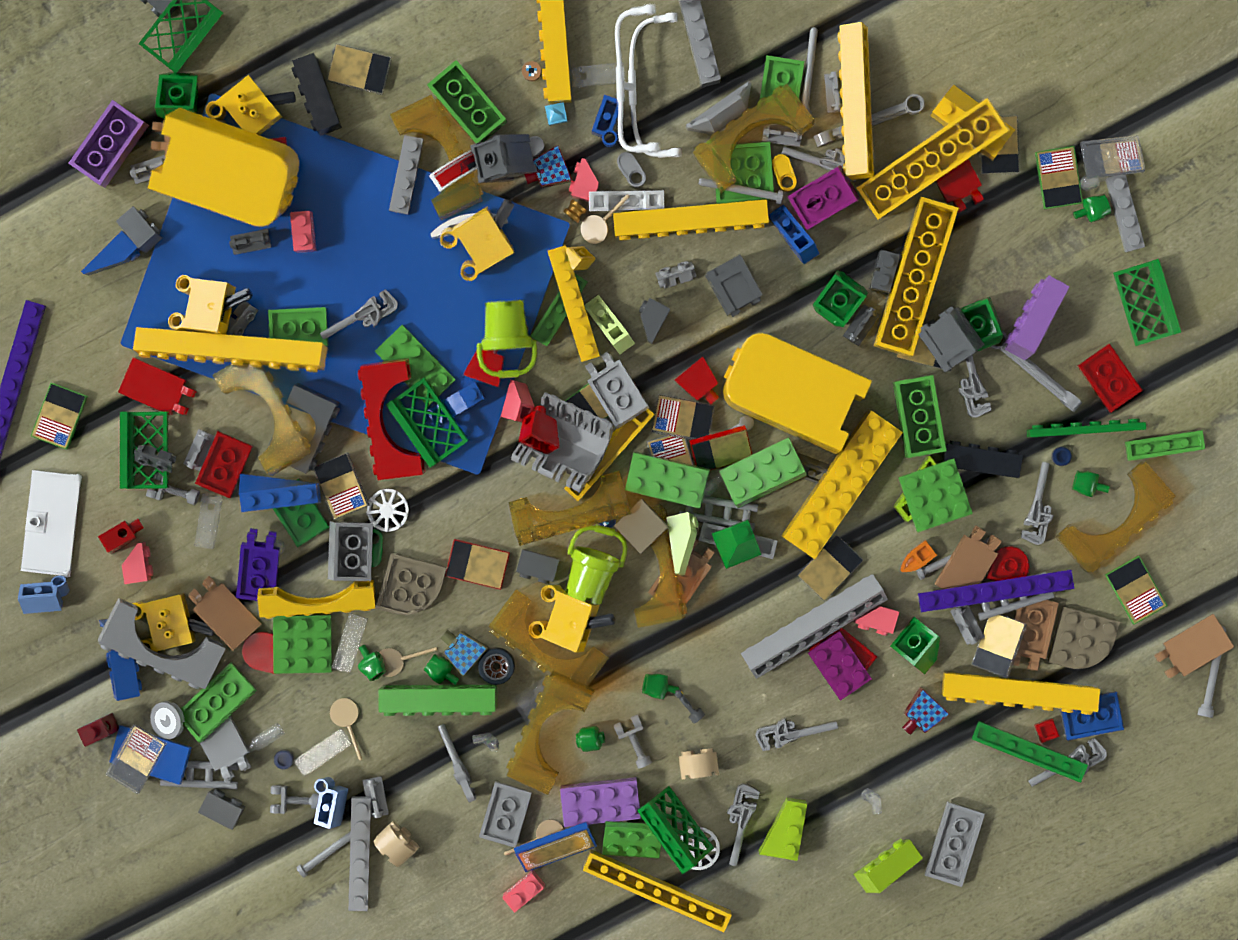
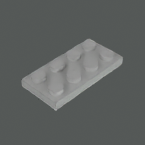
[925,801,985,887]

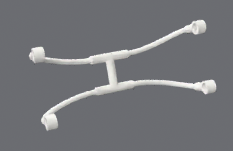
[615,5,682,158]

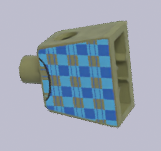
[440,630,488,676]

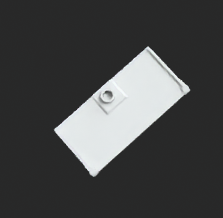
[21,470,82,578]

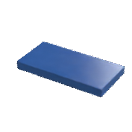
[109,725,192,785]

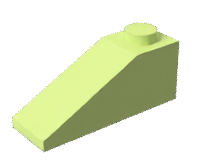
[584,295,635,355]
[666,512,698,576]

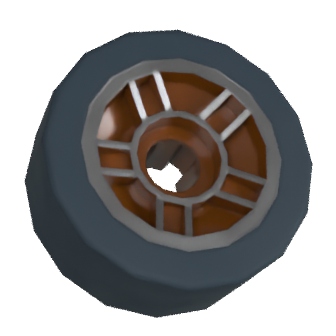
[478,647,515,685]

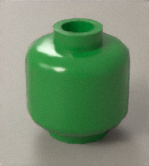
[576,726,605,752]

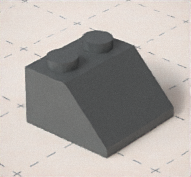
[639,298,670,345]

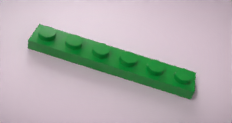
[1027,419,1146,437]
[972,721,1088,783]

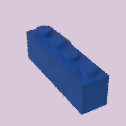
[239,474,321,512]
[99,619,142,701]

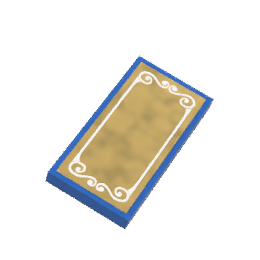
[514,822,597,872]

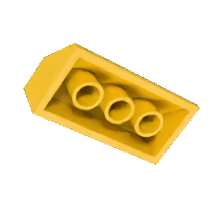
[931,85,1015,161]

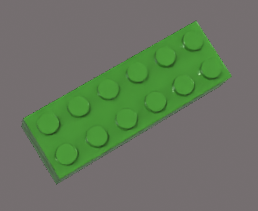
[378,684,497,716]

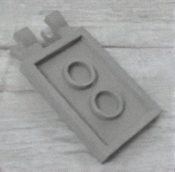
[585,352,650,429]
[200,715,251,780]

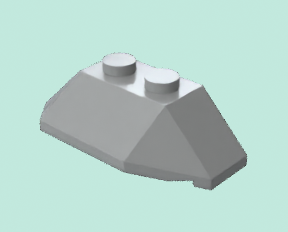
[686,81,752,135]

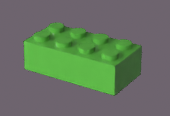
[427,60,507,143]
[892,375,946,458]
[719,437,807,508]
[625,451,710,508]

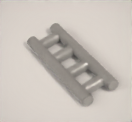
[679,495,758,531]
[978,572,1054,621]
[160,761,239,789]

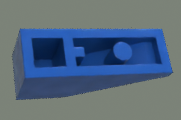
[768,204,820,265]
[81,231,140,276]
[428,382,486,426]

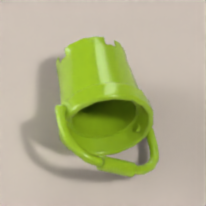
[477,300,537,378]
[565,524,628,605]

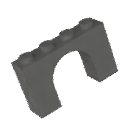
[264,383,340,474]

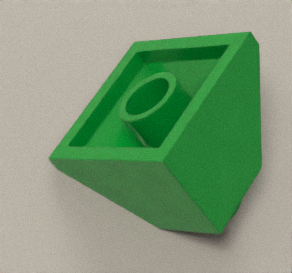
[711,519,762,569]
[890,617,940,674]

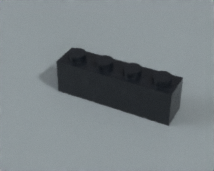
[291,52,342,136]
[941,441,1023,478]

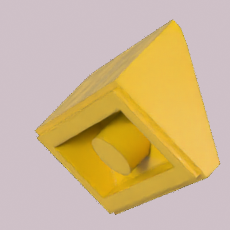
[566,246,595,271]

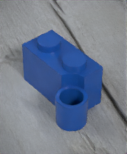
[592,95,618,147]

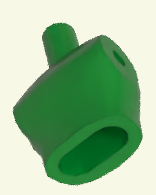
[1073,195,1111,223]
[1072,470,1110,497]
[358,645,387,681]
[424,654,459,685]
[642,674,679,700]

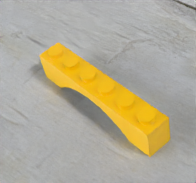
[548,245,600,362]
[564,409,655,501]
[257,580,376,619]

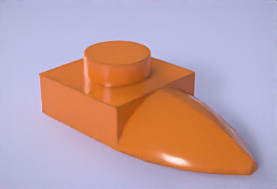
[900,540,937,572]

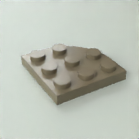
[376,553,447,615]
[1048,607,1120,669]

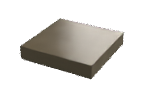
[615,499,669,554]

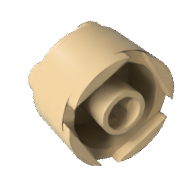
[678,748,720,780]
[374,821,420,867]

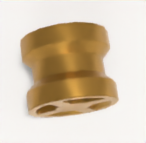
[563,199,587,223]

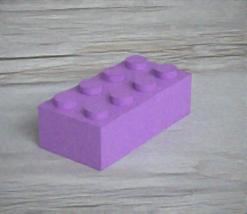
[69,100,149,188]
[1005,276,1069,360]
[560,777,641,827]

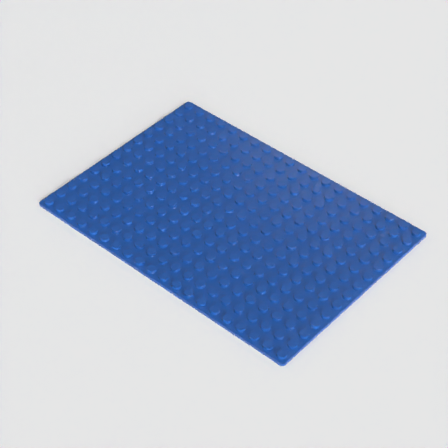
[121,94,570,474]

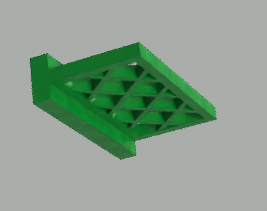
[138,0,223,73]
[1113,259,1181,346]
[386,377,469,468]
[120,412,168,489]
[637,786,714,874]

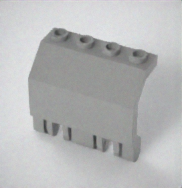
[511,392,613,492]

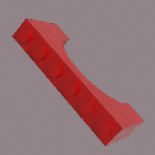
[358,358,426,480]

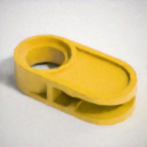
[772,154,797,192]

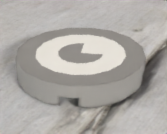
[150,701,185,739]

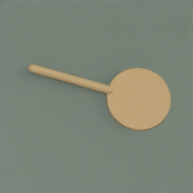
[581,194,630,244]
[379,647,438,677]
[330,698,362,760]
[504,820,564,856]

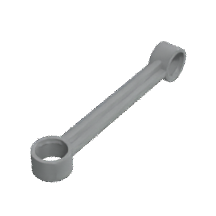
[813,94,924,147]
[990,331,1082,412]

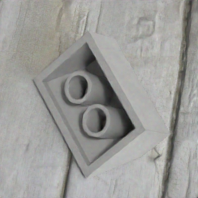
[328,522,373,581]

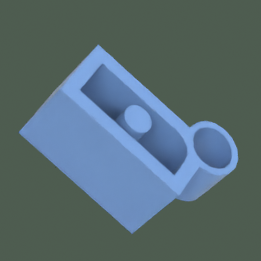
[18,575,70,614]
[313,777,348,829]

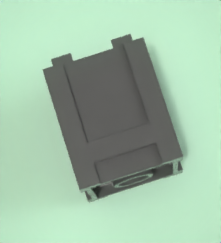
[470,134,537,183]
[705,254,762,317]
[919,306,985,372]

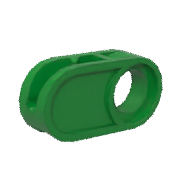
[371,529,383,567]

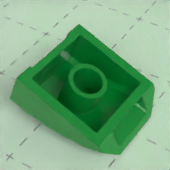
[155,73,198,119]
[813,270,869,327]
[960,297,1003,351]

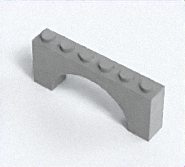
[98,598,226,689]

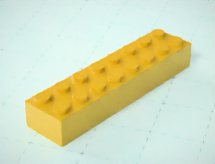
[857,98,1009,220]
[874,197,958,357]
[781,410,903,559]

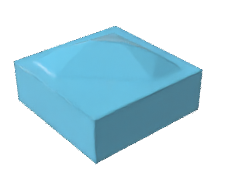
[545,102,568,126]

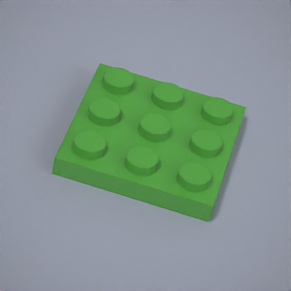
[712,142,774,204]
[898,459,973,533]
[273,615,332,674]

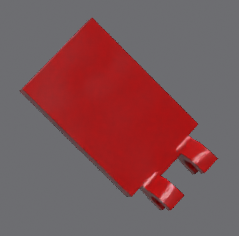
[935,159,984,213]
[118,357,197,415]

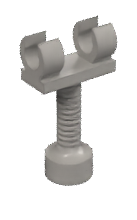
[146,471,200,505]
[613,714,652,769]
[270,785,319,814]

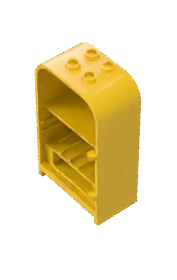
[148,108,299,227]
[723,333,872,454]

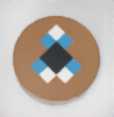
[522,61,541,81]

